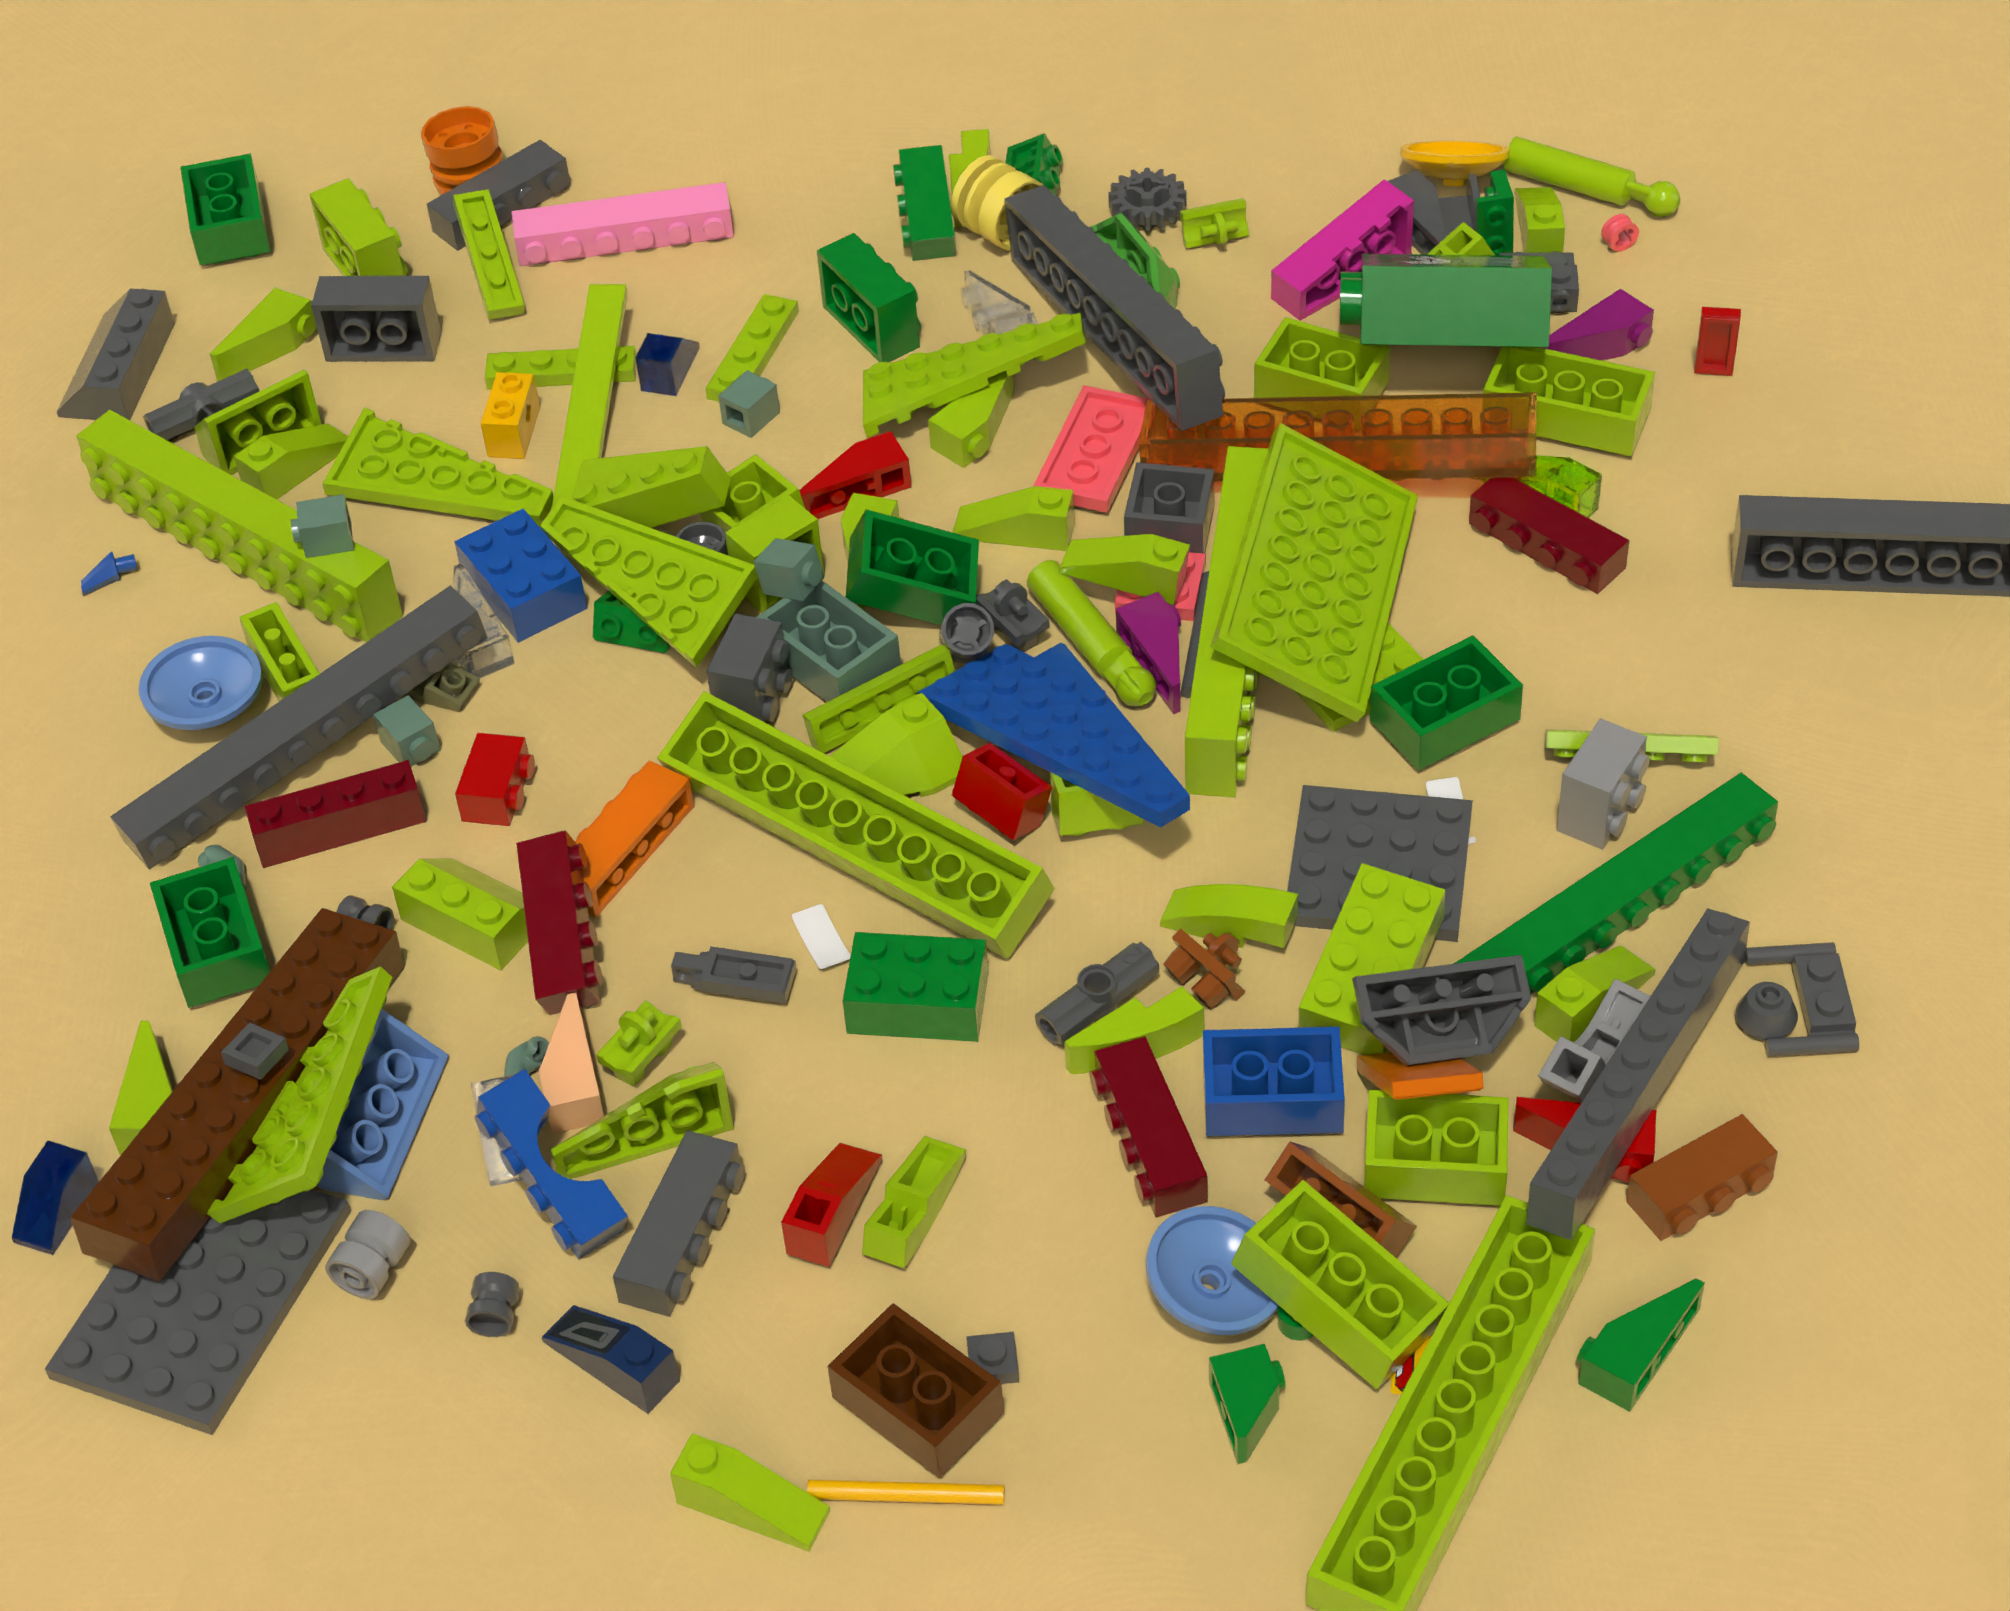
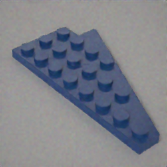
[918,643,1190,828]

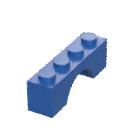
[474,1069,628,1259]

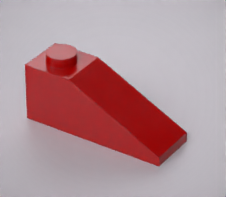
[799,431,912,519]
[1513,1097,1657,1182]

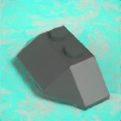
[1352,955,1531,1066]

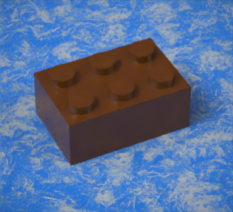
[827,1303,1004,1478]

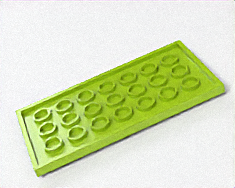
[1211,423,1418,722]

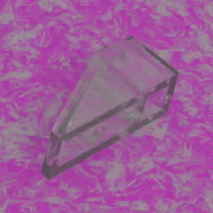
[452,563,515,678]

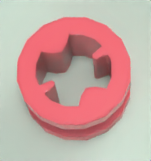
[1601,214,1639,252]

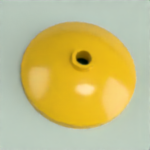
[1400,141,1509,186]

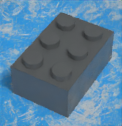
[311,276,441,362]

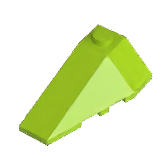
[830,693,963,797]
[551,1062,734,1179]

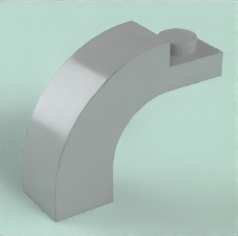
[1538,979,1651,1103]

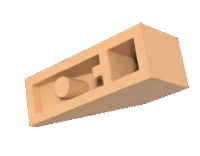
[538,993,604,1134]

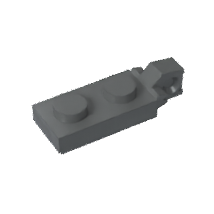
[671,946,796,1004]

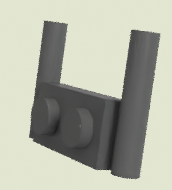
[1745,942,1859,1057]

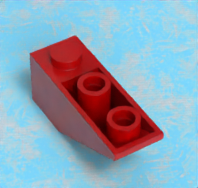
[781,1143,882,1267]

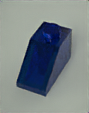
[635,333,700,396]
[11,1140,99,1255]

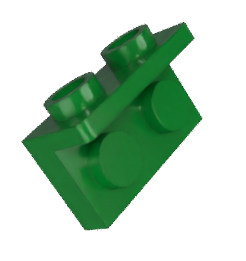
[1005,133,1063,196]
[1476,169,1514,255]
[593,591,670,653]

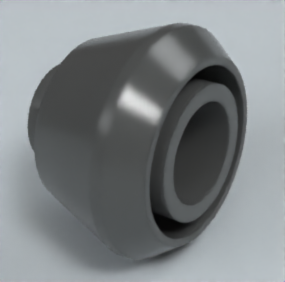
[1735,982,1798,1040]

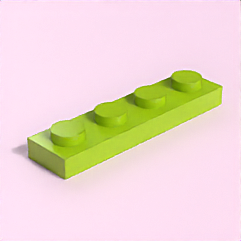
[453,189,525,320]
[705,294,799,402]
[485,346,637,389]
[802,644,955,753]
[1545,729,1719,762]

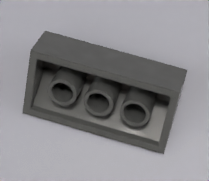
[57,288,175,420]

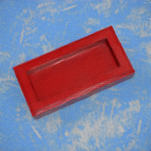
[1694,306,1741,376]

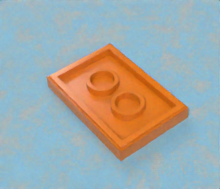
[1357,1052,1484,1100]

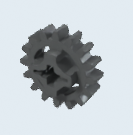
[1108,168,1187,231]

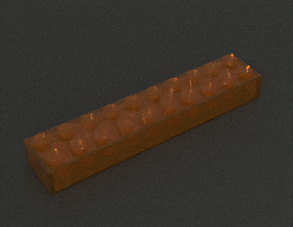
[1138,392,1538,482]

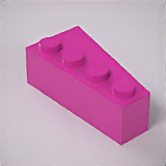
[1271,179,1414,321]

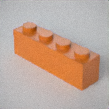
[575,760,695,918]

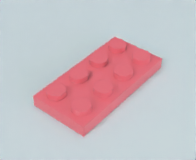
[1033,385,1156,513]

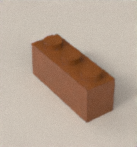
[1626,1114,1778,1241]
[1265,1141,1417,1258]

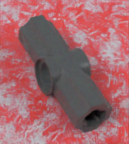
[143,369,259,441]
[1035,942,1159,1046]

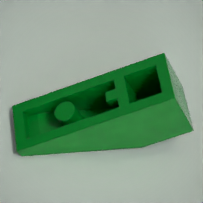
[1577,1278,1705,1412]

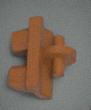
[1163,928,1245,1009]

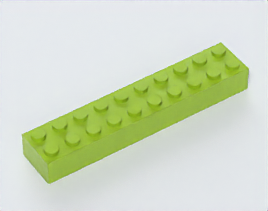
[76,410,403,642]
[1185,446,1268,798]
[657,691,1055,960]
[1306,1195,1595,1611]

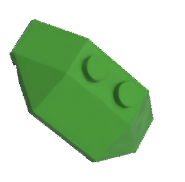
[1091,213,1180,309]

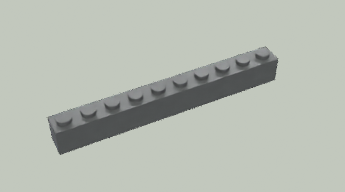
[110,585,487,870]
[1527,908,1750,1240]

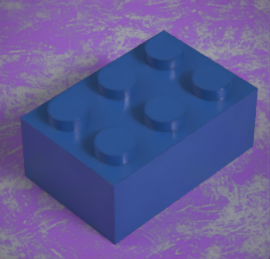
[454,509,587,643]
[1203,1027,1345,1136]

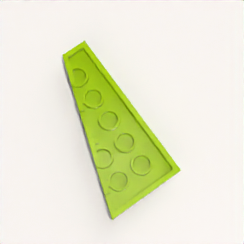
[863,313,1086,438]
[322,407,553,527]
[540,496,758,668]
[207,966,392,1224]

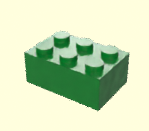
[180,153,271,266]
[817,233,921,363]
[846,509,979,625]
[1370,635,1523,771]
[150,857,270,1008]
[842,932,989,1042]

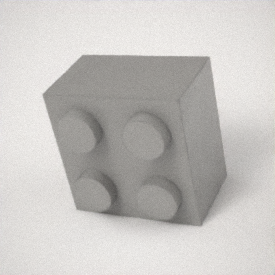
[1557,718,1650,850]

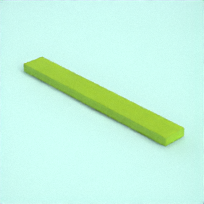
[551,284,628,510]

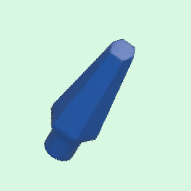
[81,552,138,596]

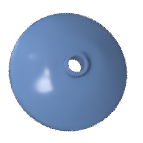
[139,636,263,730]
[1145,1206,1279,1335]

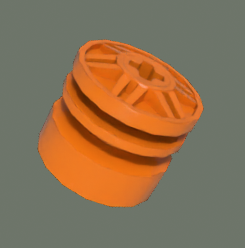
[421,106,503,195]

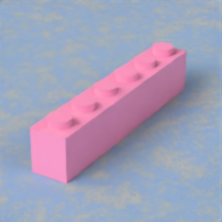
[512,182,734,266]

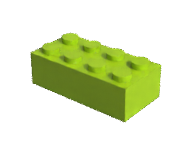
[1481,346,1655,457]
[1299,863,1446,1055]
[1231,1180,1449,1389]

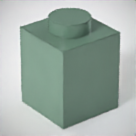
[718,370,780,438]
[291,494,354,558]
[753,538,825,601]
[373,695,441,767]

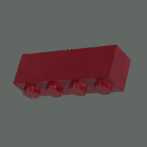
[1469,470,1630,594]
[244,760,426,868]
[516,830,603,1015]
[1089,1036,1208,1218]

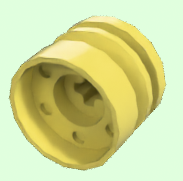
[951,155,1043,251]

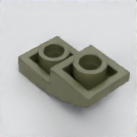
[405,663,480,710]

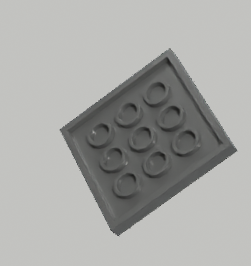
[1287,785,1473,942]

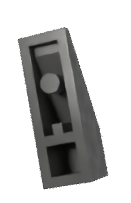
[1388,169,1446,255]

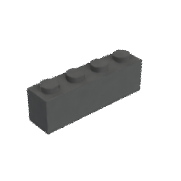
[427,140,571,251]
[612,1130,745,1317]

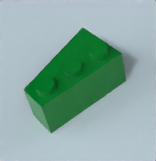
[893,145,955,261]

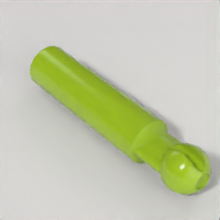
[1504,136,1680,217]
[1027,560,1156,707]

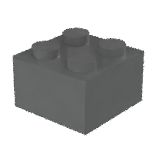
[1124,462,1215,553]
[706,613,792,724]

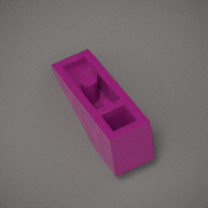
[1541,288,1654,361]
[1116,592,1181,714]

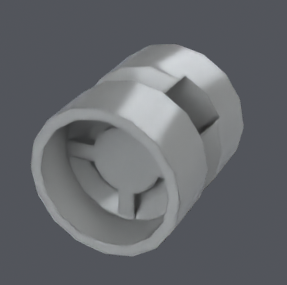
[325,1210,411,1299]

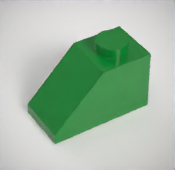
[1209,1344,1286,1464]

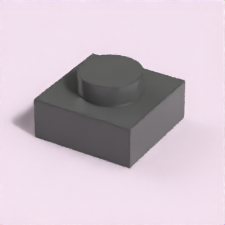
[221,1023,289,1080]
[966,1332,1019,1384]

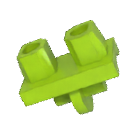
[1180,198,1249,248]
[596,1000,682,1086]

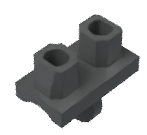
[976,579,1050,652]

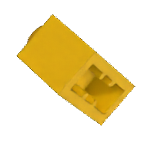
[480,372,540,459]

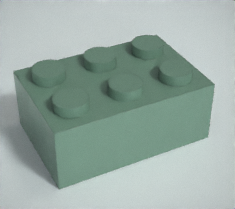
[757,581,901,702]

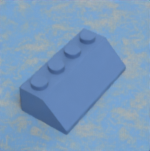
[317,1009,449,1200]

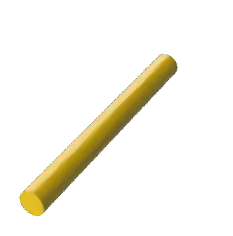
[807,1479,1005,1505]

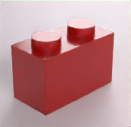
[455,732,535,826]
[951,742,1052,841]

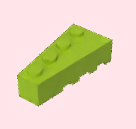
[572,446,731,528]

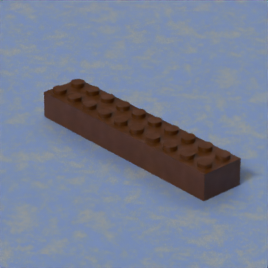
[70,908,404,1281]

